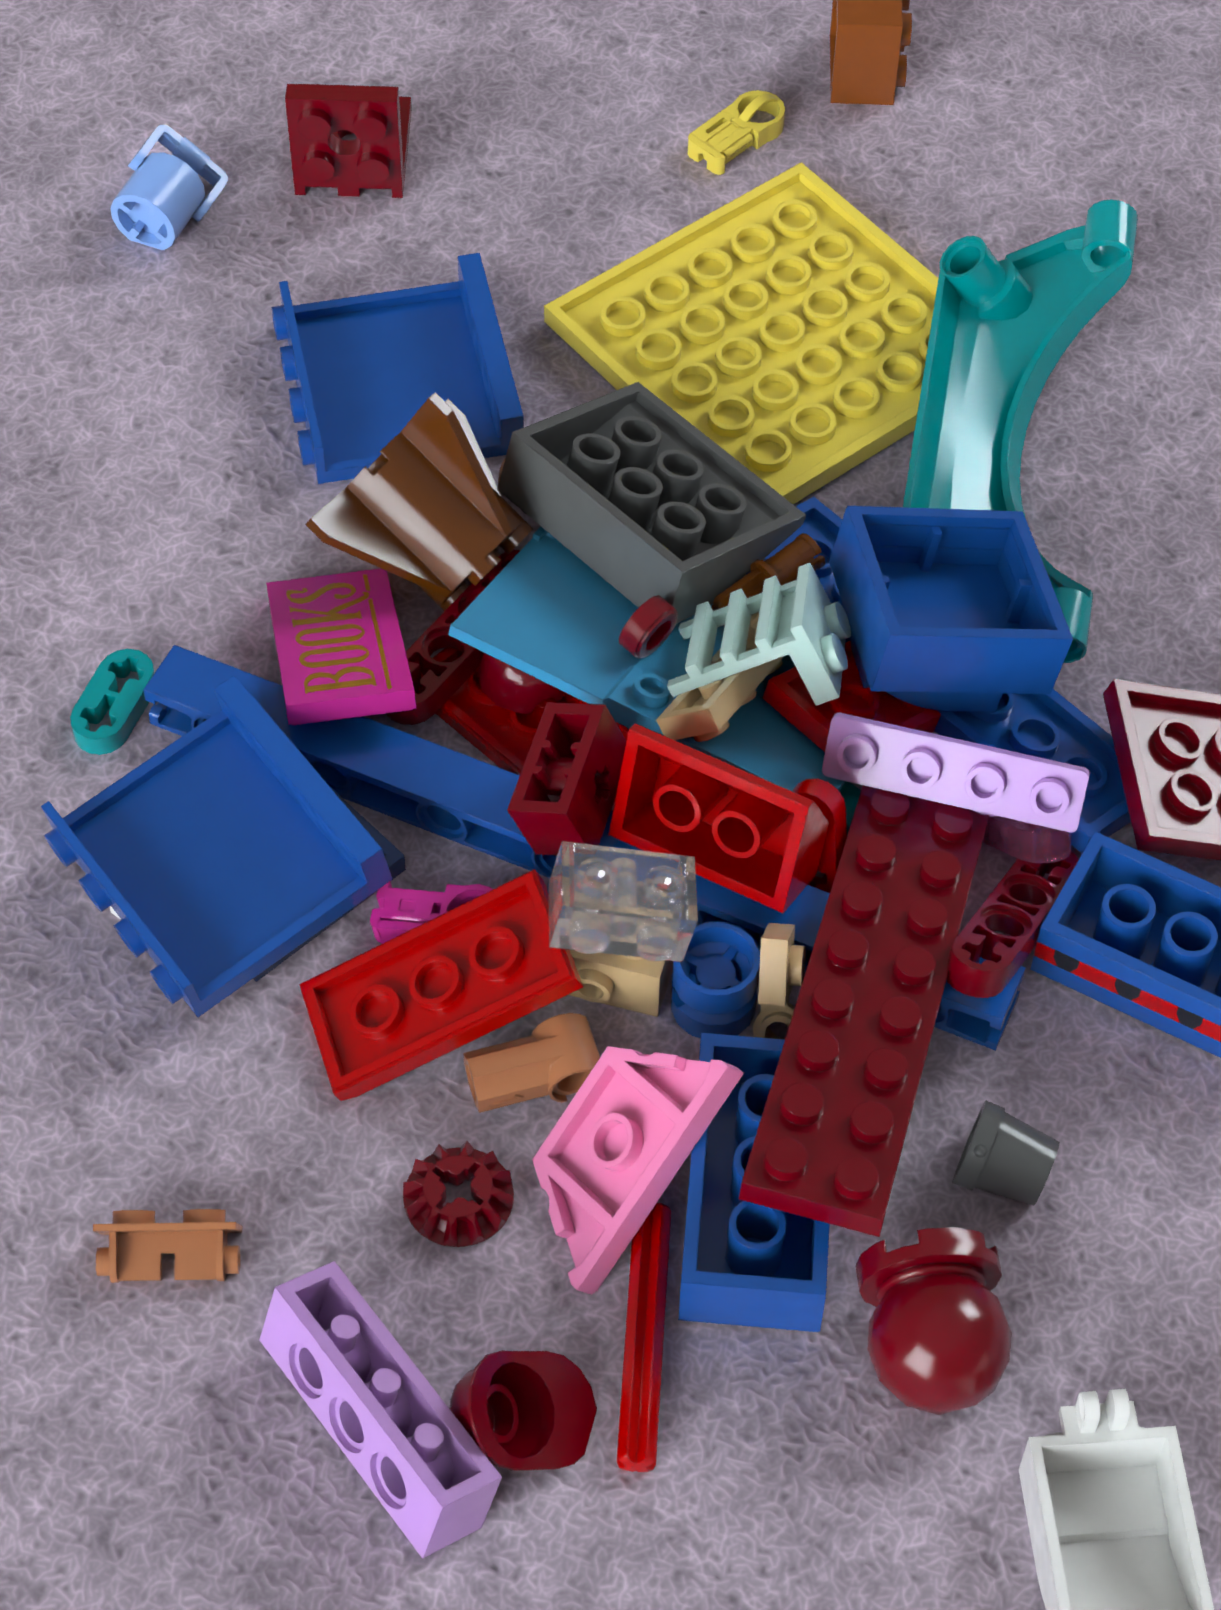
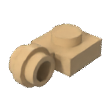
[753,923,806,1039]

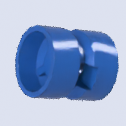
[671,922,760,1039]

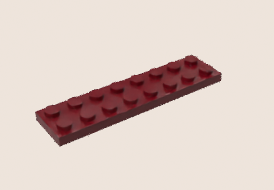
[739,785,989,1237]

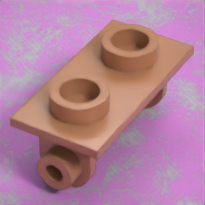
[93,1209,243,1283]

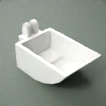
[1019,1389,1214,1610]

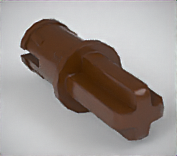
[711,533,825,626]

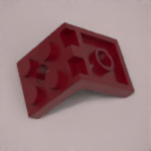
[285,84,412,198]

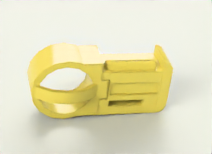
[687,90,785,175]

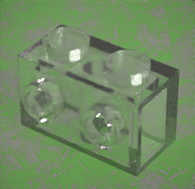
[549,841,698,962]

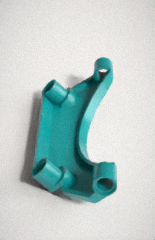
[903,199,1138,663]

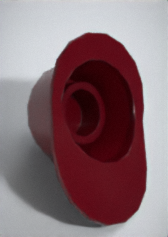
[449,1350,597,1471]

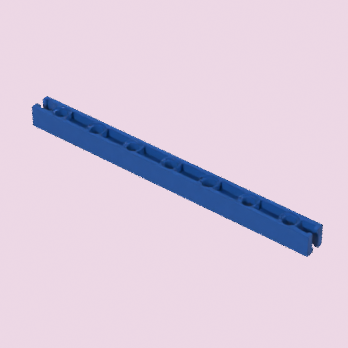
[143,645,1026,1051]

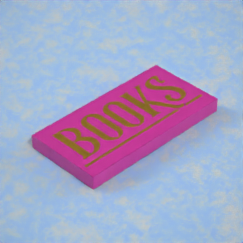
[266,568,416,726]

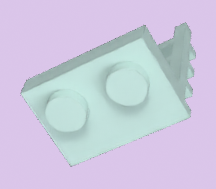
[667,563,851,706]

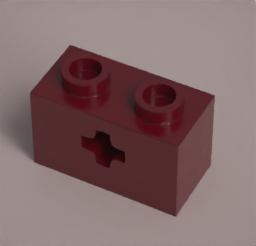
[507,702,626,858]

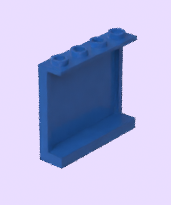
[271,253,524,484]
[41,674,392,1017]

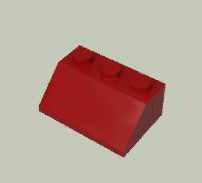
[609,723,829,913]

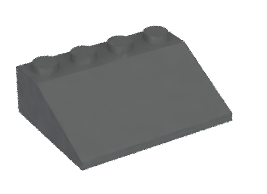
[497,382,806,624]

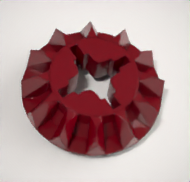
[403,1141,514,1247]

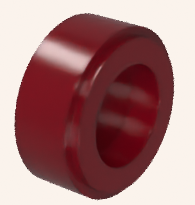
[619,595,678,659]

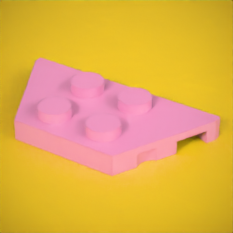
[532,1046,744,1295]

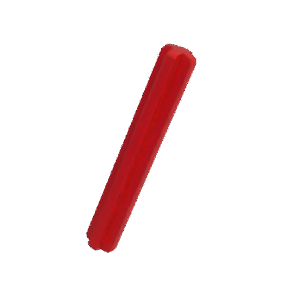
[617,1203,671,1472]

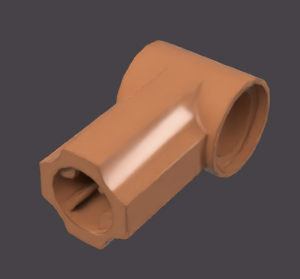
[463,1013,600,1113]

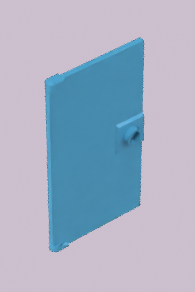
[448,526,846,791]

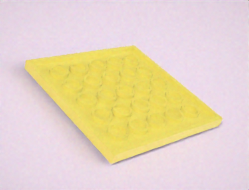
[544,162,938,504]

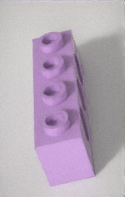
[259,1261,502,1559]

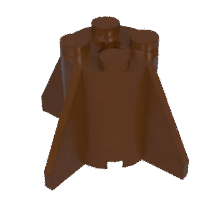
[305,392,534,611]

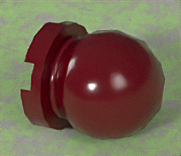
[855,1227,1012,1415]

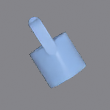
[110,125,228,250]

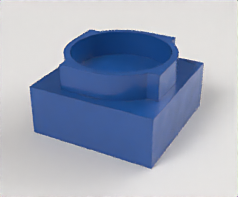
[829,506,1073,712]

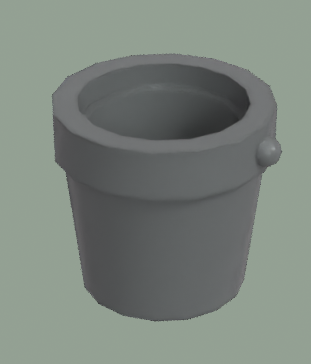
[952,1100,1060,1206]

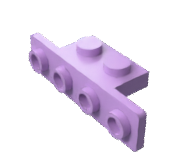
[822,713,1090,833]

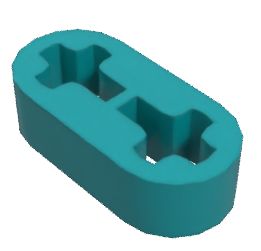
[70,649,154,755]

